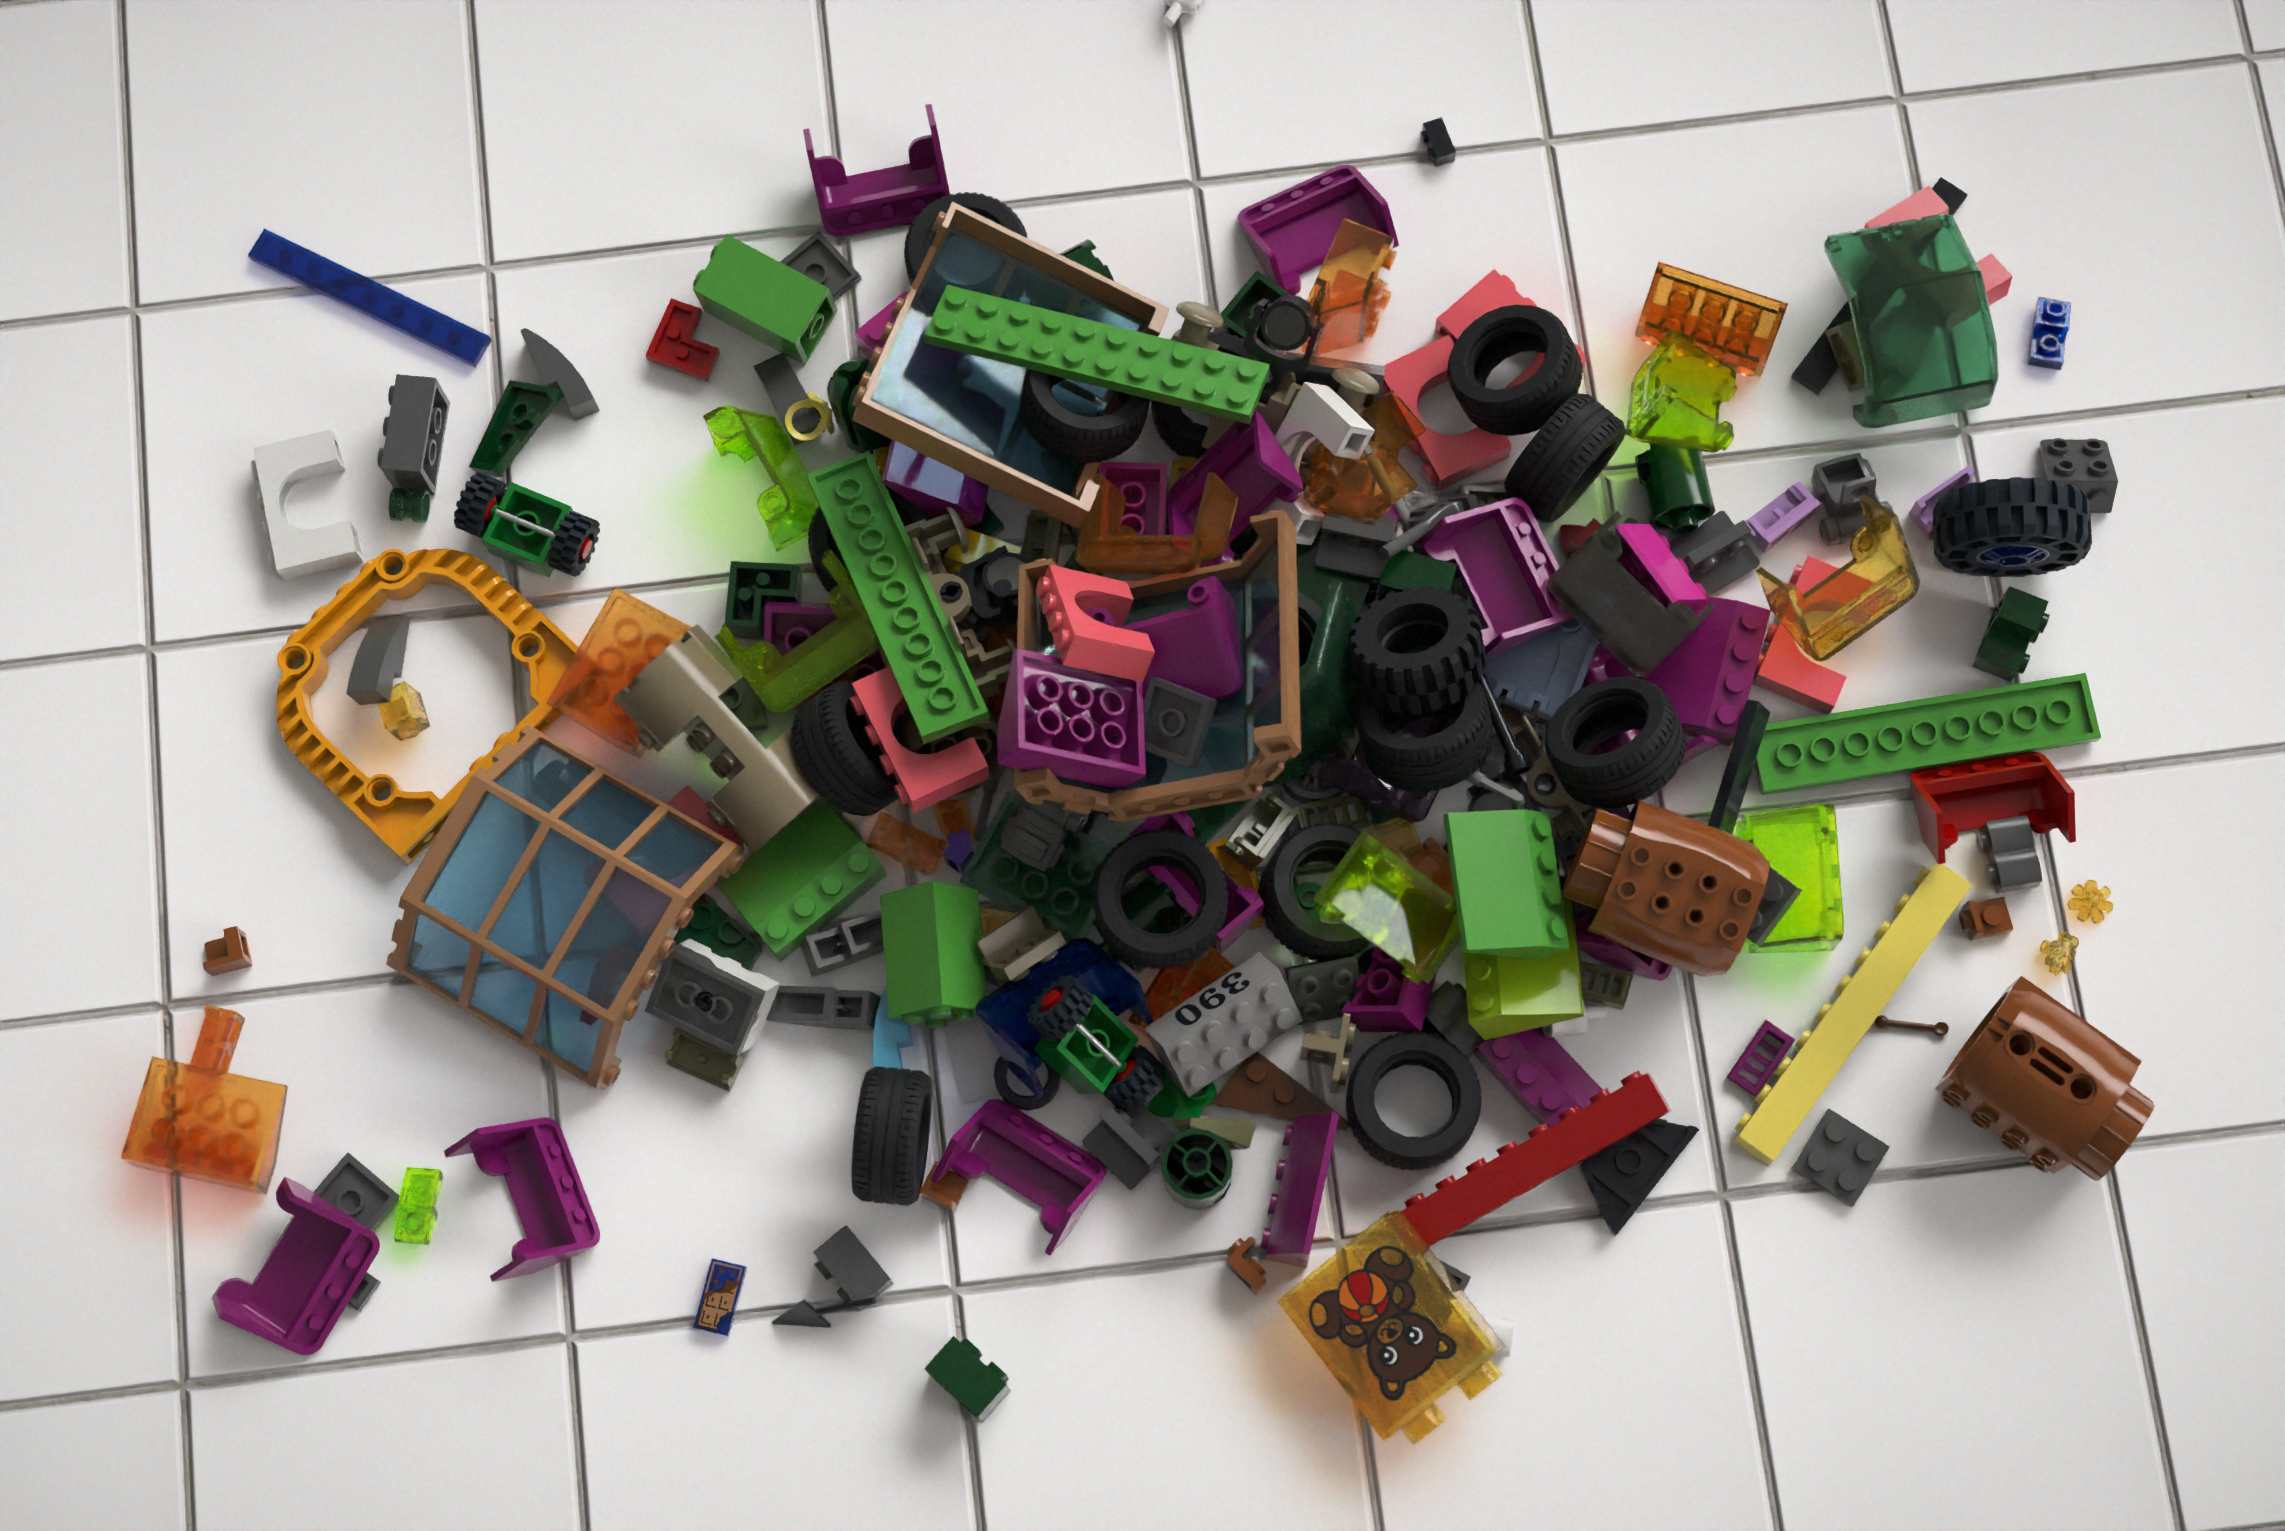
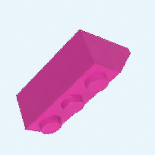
[1615,523,1708,635]

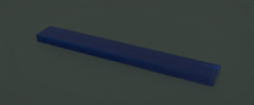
[248,228,492,368]

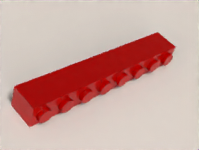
[1398,1070,1672,1250]

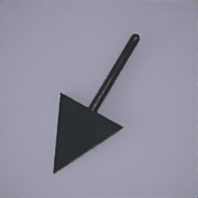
[772,1297,877,1328]

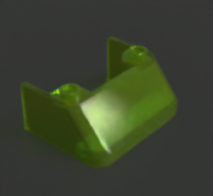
[714,548,880,713]

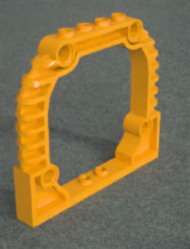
[276,548,603,865]

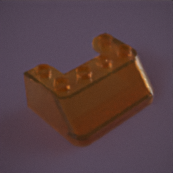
[1302,218,1397,356]

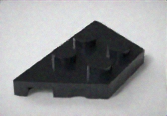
[1579,1118,1699,1236]

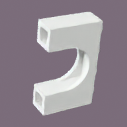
[1260,382,1375,545]
[250,429,364,581]

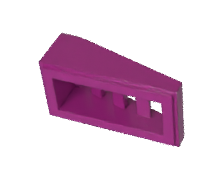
[1726,1019,1795,1097]

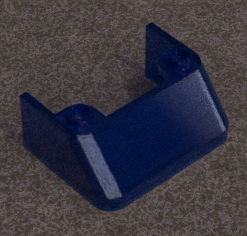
[976,938,1153,1098]

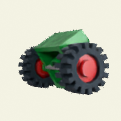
[454,472,600,578]
[1027,974,1165,1112]

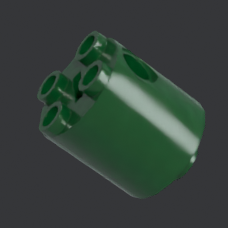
[1635,437,1716,535]
[1093,874,1193,975]
[1161,1128,1233,1211]

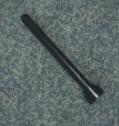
[1478,671,1534,778]

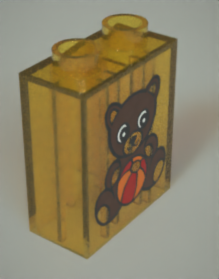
[1277,1209,1506,1445]

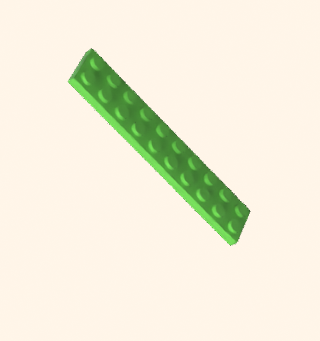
[924,285,1270,424]
[806,451,990,744]
[1755,673,2101,795]

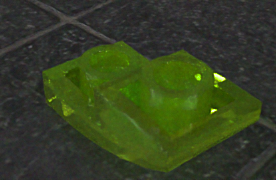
[394,1167,444,1245]

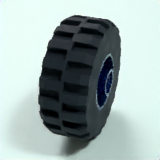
[1933,477,2092,577]

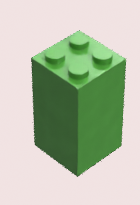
[693,234,838,365]
[880,880,988,1029]

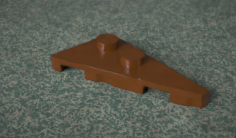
[1212,1051,1350,1131]

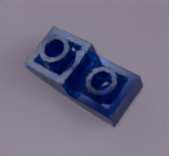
[2027,297,2072,370]

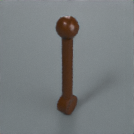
[1875,1015,1949,1036]

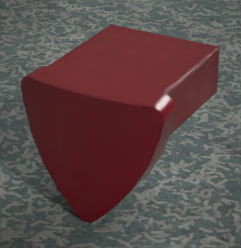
[1559,518,1604,562]

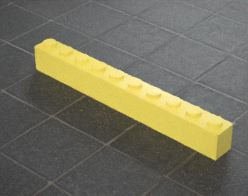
[1734,862,1972,1166]

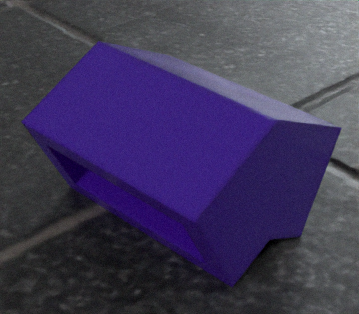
[943,829,976,876]

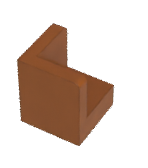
[202,926,253,977]
[920,1161,970,1213]

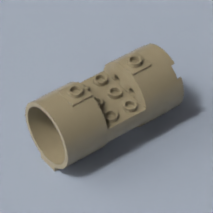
[612,624,820,854]

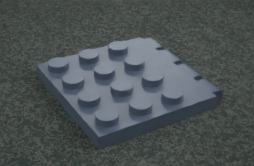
[1467,582,1615,721]

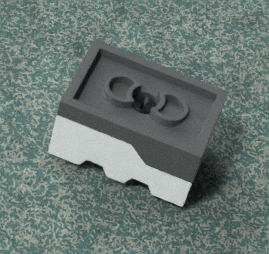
[644,938,780,1056]

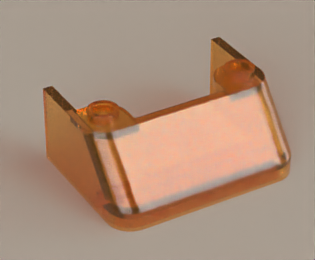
[1303,389,1427,520]
[1075,472,1239,573]

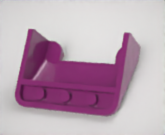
[1237,165,1399,295]
[1167,410,1303,568]
[1418,498,1578,660]
[1083,576,1243,702]
[212,1176,380,1355]

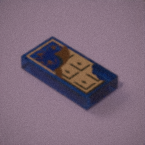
[693,1258,747,1337]

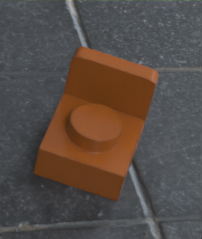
[1959,896,2014,941]
[1225,1236,1267,1295]

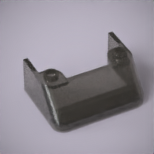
[1547,511,1715,677]

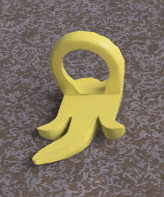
[785,392,834,441]

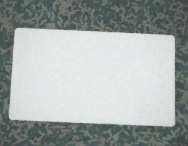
[944,989,1023,1104]

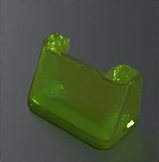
[1626,329,1737,453]
[703,405,819,552]
[1735,804,1844,953]
[1313,830,1461,985]

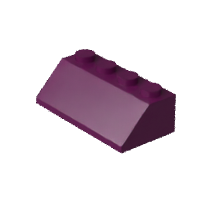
[1474,1027,1603,1128]

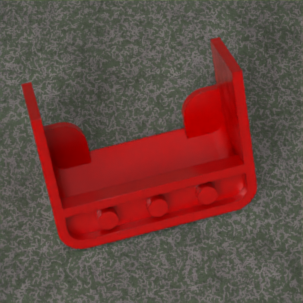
[1910,752,2076,864]

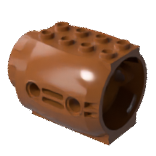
[1562,800,1770,977]
[1934,975,2155,1181]

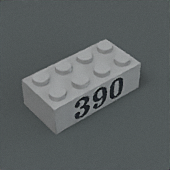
[1144,952,1303,1098]

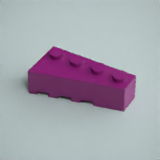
[1341,889,1454,1032]

